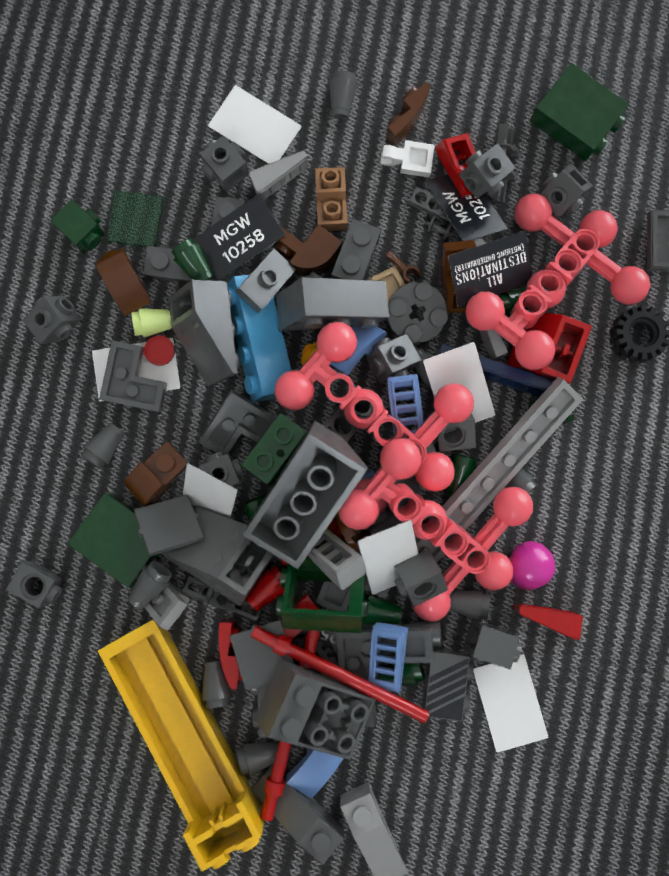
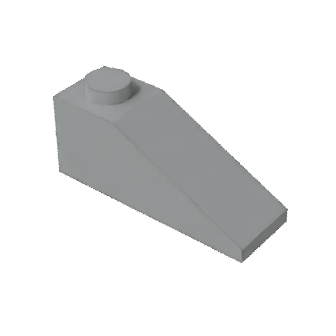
[340,782,408,876]

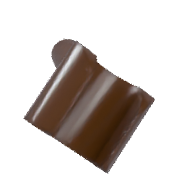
[384,250,421,284]

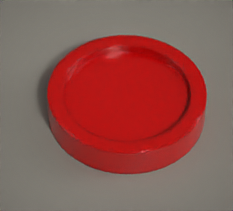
[144,335,175,366]

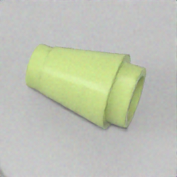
[131,308,172,338]

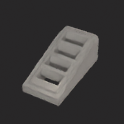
[249,151,308,201]
[308,528,366,590]

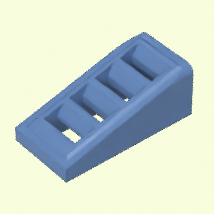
[386,374,424,435]
[369,622,408,693]

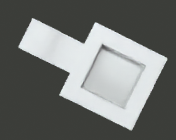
[380,140,435,178]

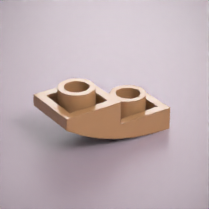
[315,167,348,231]

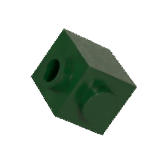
[50,199,105,254]

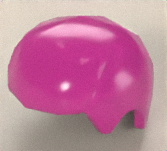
[509,541,556,591]

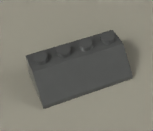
[242,421,368,569]

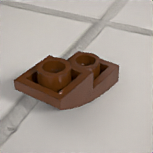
[386,82,430,146]

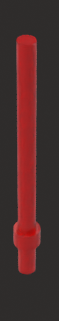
[250,625,430,724]
[260,630,320,821]

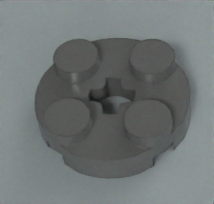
[387,282,448,343]

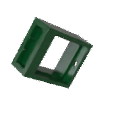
[242,413,307,487]
[276,557,365,633]

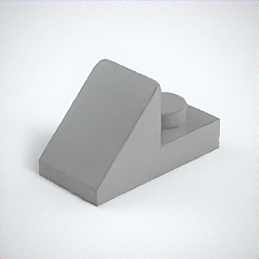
[144,583,190,631]

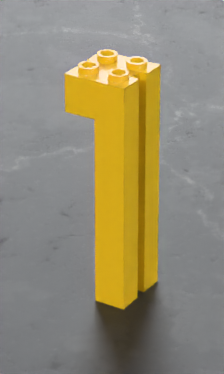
[98,619,265,872]

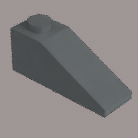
[251,764,344,865]

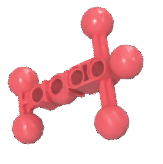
[466,193,651,370]
[274,322,474,515]
[338,438,533,622]

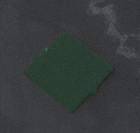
[106,190,164,248]

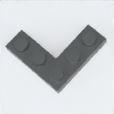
[143,196,246,283]
[336,628,434,727]

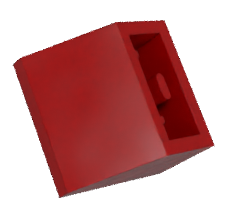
[506,311,592,384]

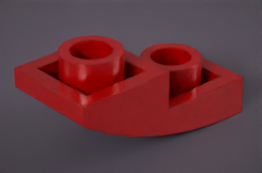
[218,619,243,689]

